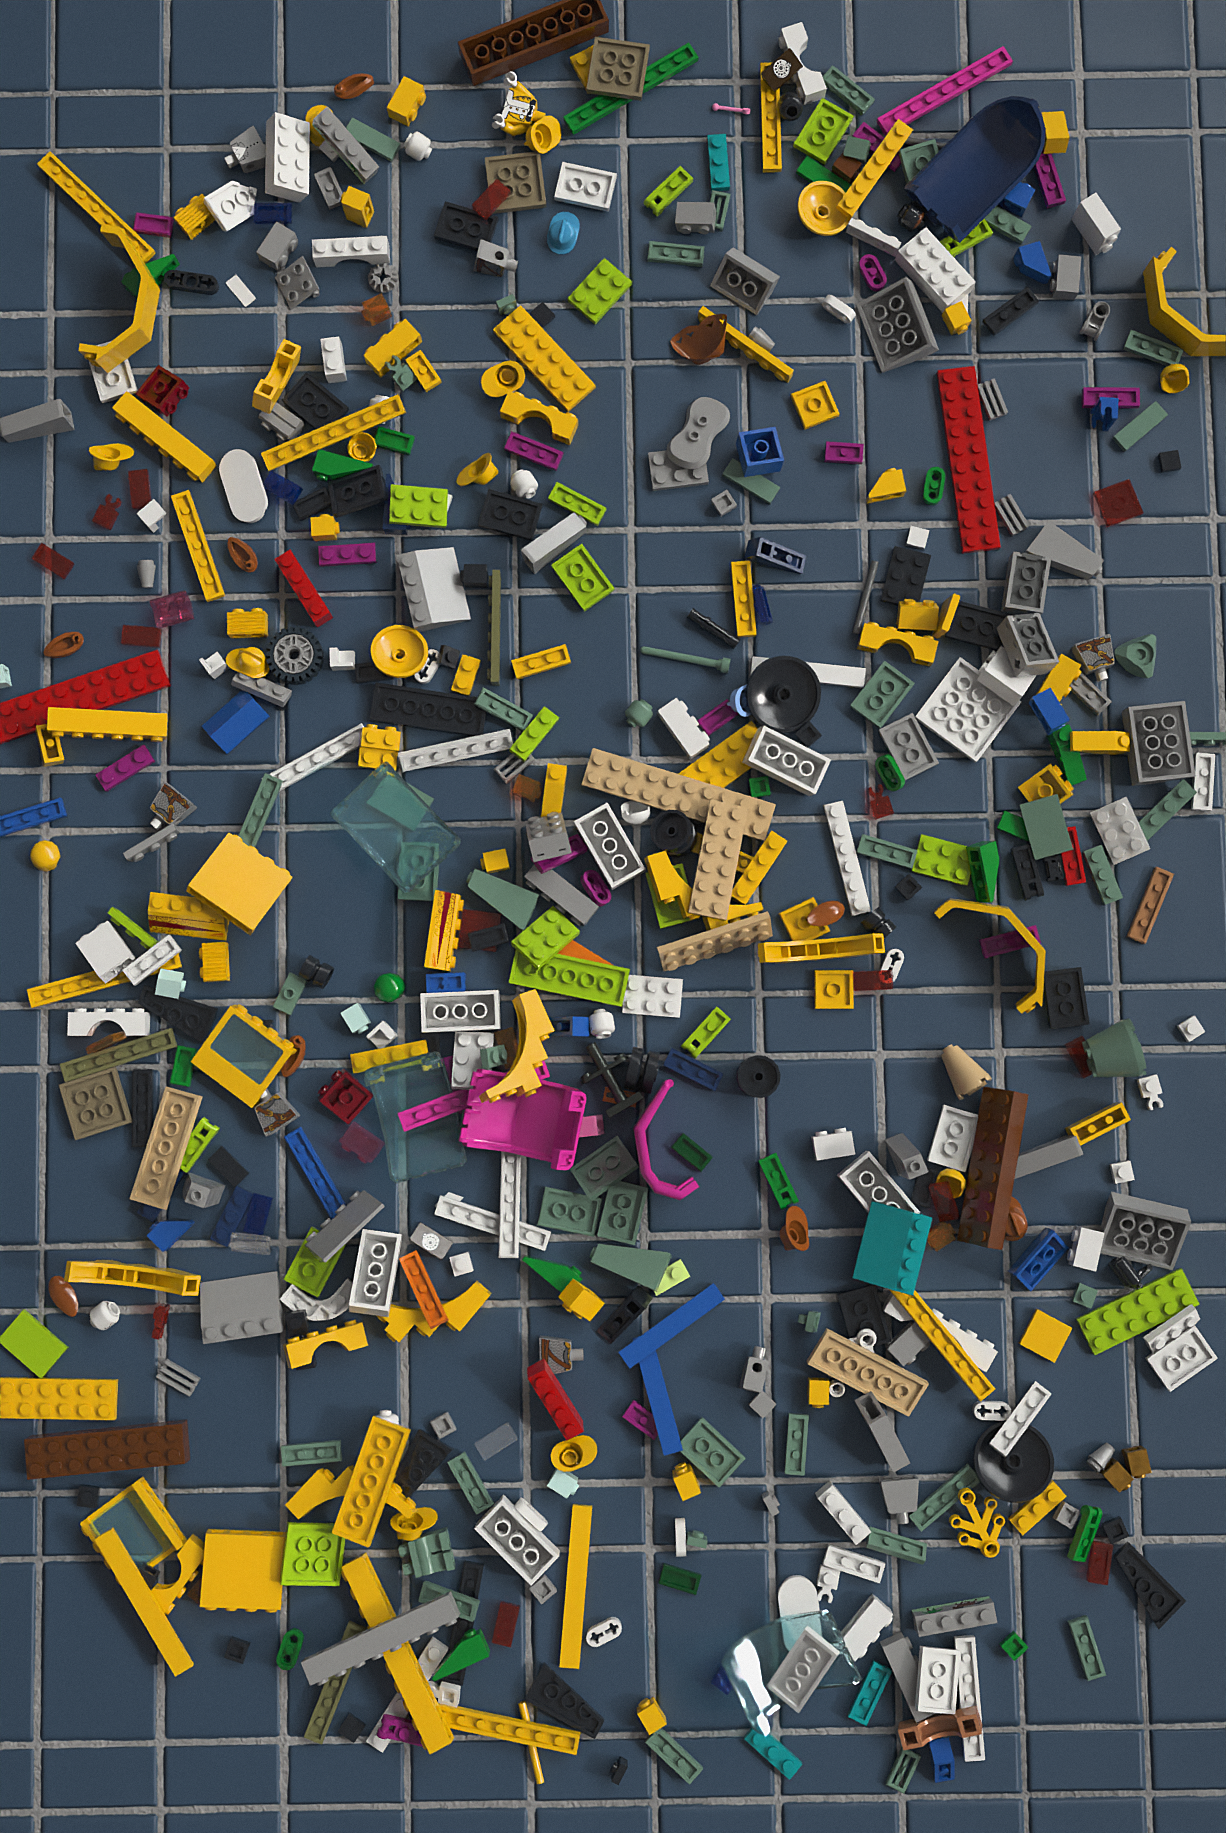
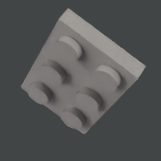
[648,450,709,491]
[878,713,939,781]

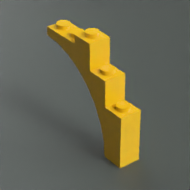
[644,851,763,931]
[758,934,885,963]
[479,989,554,1103]
[64,1260,201,1296]
[377,1281,491,1342]
[285,1465,418,1519]

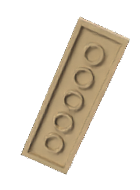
[688,799,748,921]
[657,911,773,971]
[130,1087,202,1210]
[807,1328,929,1417]

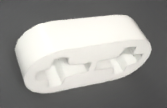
[822,295,856,324]
[414,649,439,684]
[878,949,904,984]
[972,1400,1011,1421]
[514,1498,548,1531]
[675,1518,686,1557]
[586,1617,622,1647]

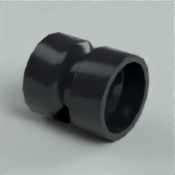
[860,907,897,938]
[298,955,334,989]

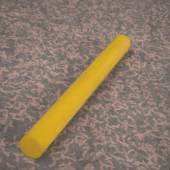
[518,1701,544,1784]

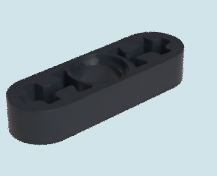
[164,270,219,295]

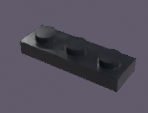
[982,287,1039,336]
[285,1309,317,1371]

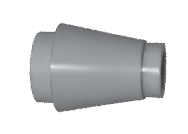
[748,326,775,352]
[137,560,156,588]
[1086,1442,1115,1473]

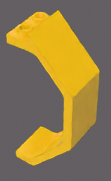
[78,224,160,373]
[1143,247,1226,356]
[934,898,1046,1014]

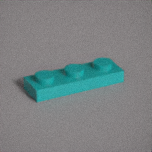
[707,134,730,192]
[847,1660,892,1726]
[744,1721,803,1780]

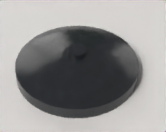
[746,656,821,732]
[973,1421,1054,1503]

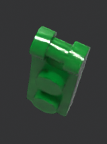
[758,1152,799,1210]
[1067,1505,1103,1562]

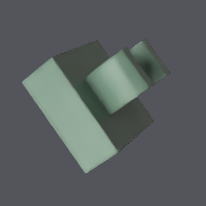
[798,1310,821,1333]

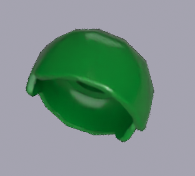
[373,973,405,1003]

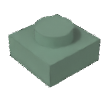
[496,294,517,315]
[1071,1282,1098,1308]
[686,1530,708,1549]

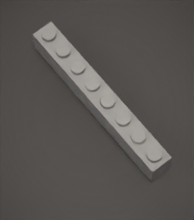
[301,1591,460,1686]

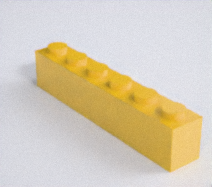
[112,391,217,483]
[47,707,167,742]

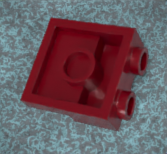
[136,365,190,417]
[317,1068,374,1125]

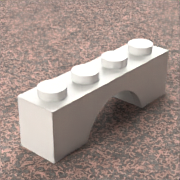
[778,22,827,105]
[312,236,390,267]
[67,1009,150,1036]

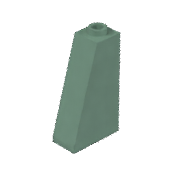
[466,869,540,931]
[590,1244,672,1292]

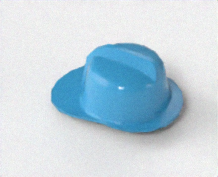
[547,212,580,254]

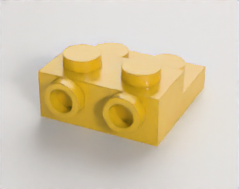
[357,724,401,771]
[1018,764,1074,804]

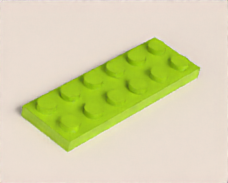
[509,949,630,1007]
[1076,1268,1200,1355]

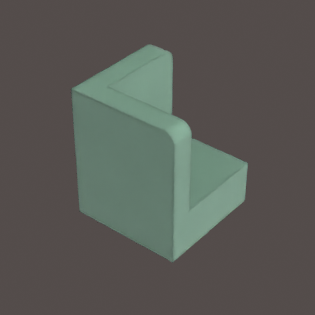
[843,136,871,164]

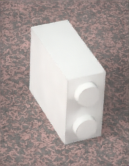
[1071,193,1121,255]
[977,646,1036,706]
[76,921,136,984]

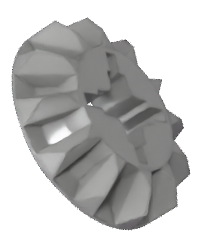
[368,262,398,293]

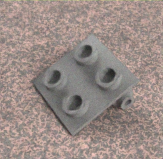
[275,256,320,310]

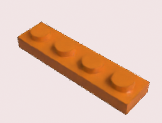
[399,1250,449,1329]

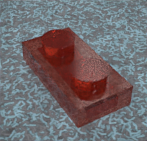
[1086,1540,1114,1585]
[492,1601,520,1647]

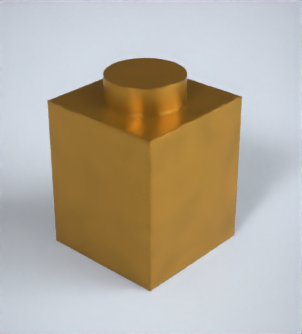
[1122,1445,1152,1478]
[1100,1457,1134,1493]

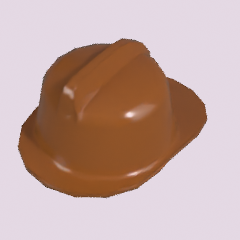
[1004,1196,1028,1241]
[780,1206,809,1251]

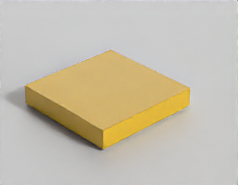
[790,381,840,430]
[931,593,960,639]
[779,897,830,941]
[814,970,854,1009]
[1019,1309,1072,1363]

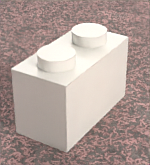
[320,336,347,383]
[811,1128,855,1160]
[1067,1226,1104,1271]

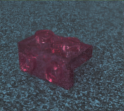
[150,590,194,629]
[339,1121,386,1164]

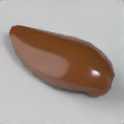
[334,73,374,99]
[227,537,258,572]
[43,632,84,658]
[806,901,845,926]
[281,1035,306,1077]
[49,1275,78,1317]

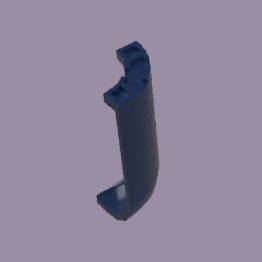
[904,96,1046,243]

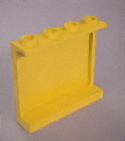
[186,833,292,936]
[200,1529,286,1613]

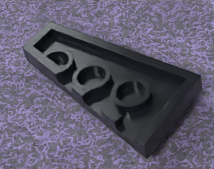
[138,985,218,1044]
[386,1429,453,1510]
[1114,1541,1186,1629]
[525,1662,604,1739]

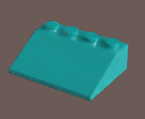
[852,1201,932,1296]

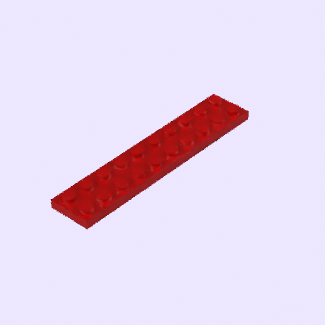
[937,366,1001,554]
[0,650,171,744]

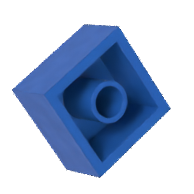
[736,427,784,477]

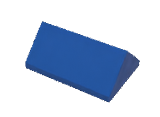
[202,690,270,754]
[1008,1227,1069,1292]

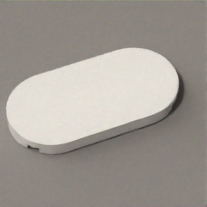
[219,449,268,523]
[778,1575,823,1652]

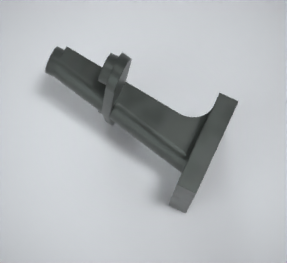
[580,1042,644,1119]

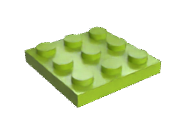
[279,1522,345,1586]

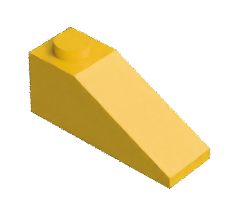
[1070,731,1130,755]
[541,763,567,817]

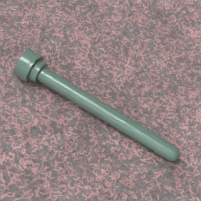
[640,646,731,674]

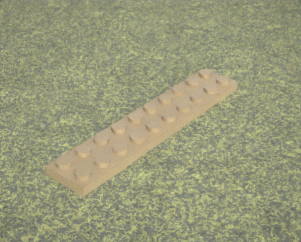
[582,748,776,841]

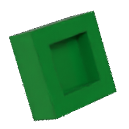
[749,776,771,798]
[1000,1630,1029,1661]

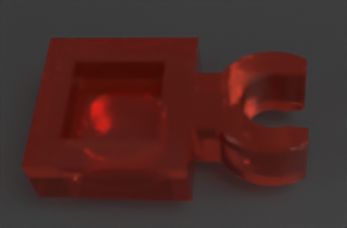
[92,494,122,530]
[868,784,894,820]
[151,1303,171,1340]

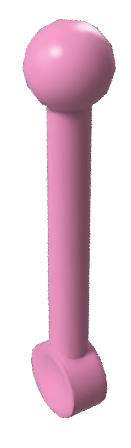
[712,103,750,114]

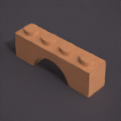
[898,1705,983,1751]

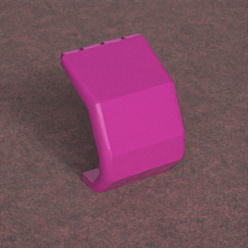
[458,1069,586,1170]
[633,1079,699,1200]

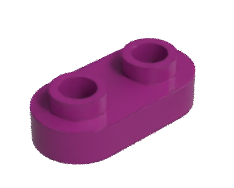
[859,254,887,291]
[581,870,611,906]

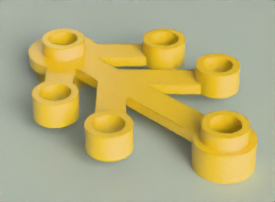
[949,1488,1005,1557]

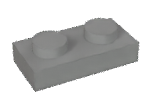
[314,167,343,210]

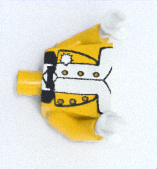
[492,72,546,136]

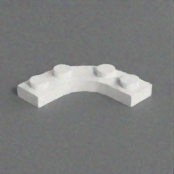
[280,1278,353,1321]

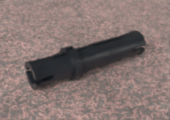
[687,608,740,649]

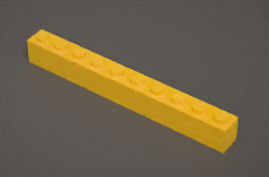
[341,1553,454,1754]

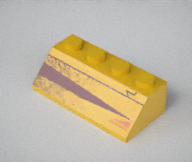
[424,890,464,972]
[148,892,229,941]

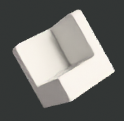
[137,499,166,533]
[330,648,355,671]
[199,652,229,679]
[366,1021,398,1049]

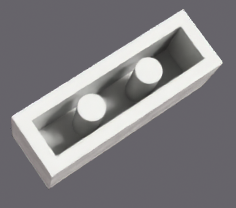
[657,698,710,760]
[815,1481,871,1545]
[835,1594,893,1661]

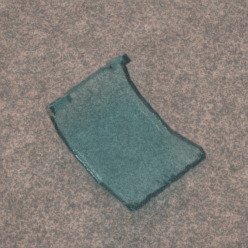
[330,761,461,893]
[364,1051,467,1184]
[721,1610,862,1736]

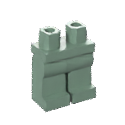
[398,1527,456,1578]

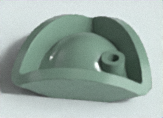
[1115,634,1156,678]

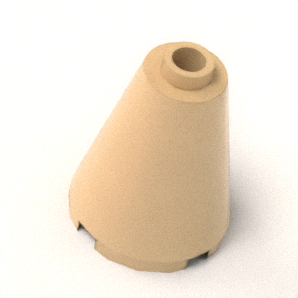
[941,1044,992,1100]

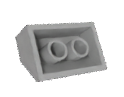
[710,248,780,315]

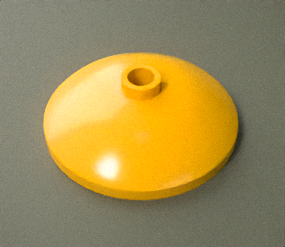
[797,181,850,236]
[371,625,428,678]

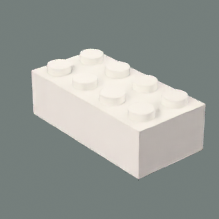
[265,112,310,203]
[895,227,976,313]
[742,726,831,796]
[574,803,645,890]
[420,990,501,1033]
[837,1151,920,1213]
[349,1229,402,1317]
[474,1494,560,1586]

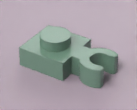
[385,355,417,391]

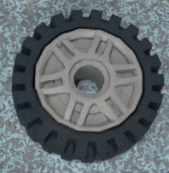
[266,627,324,685]

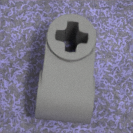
[1079,301,1110,341]

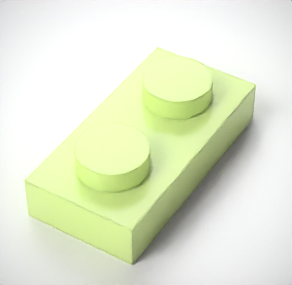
[654,1259,690,1296]

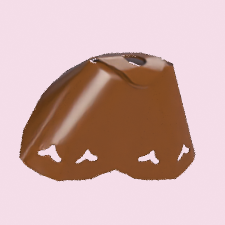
[670,314,727,365]

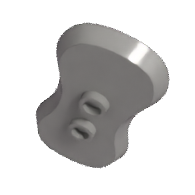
[667,397,730,469]

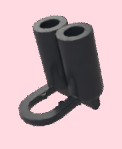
[1107,1256,1153,1290]

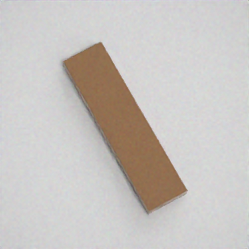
[1126,866,1174,944]

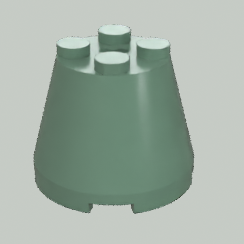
[1082,1018,1146,1078]

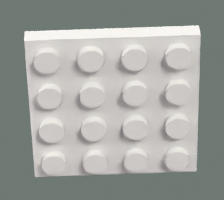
[915,657,1021,763]

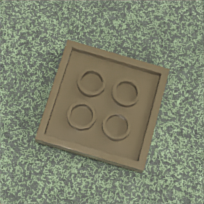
[586,37,650,101]
[485,151,547,214]
[59,1067,132,1140]

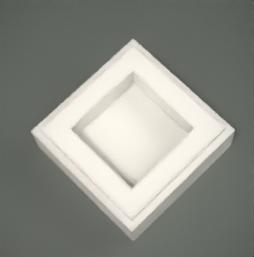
[906,526,929,550]

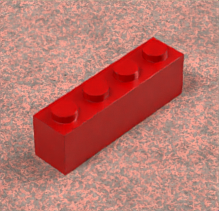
[274,549,333,628]
[527,1359,584,1441]

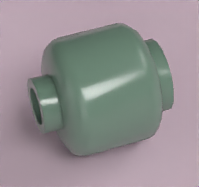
[625,699,653,728]

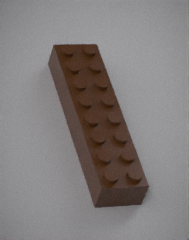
[458,0,609,86]
[957,1086,1029,1250]
[24,1419,190,1480]

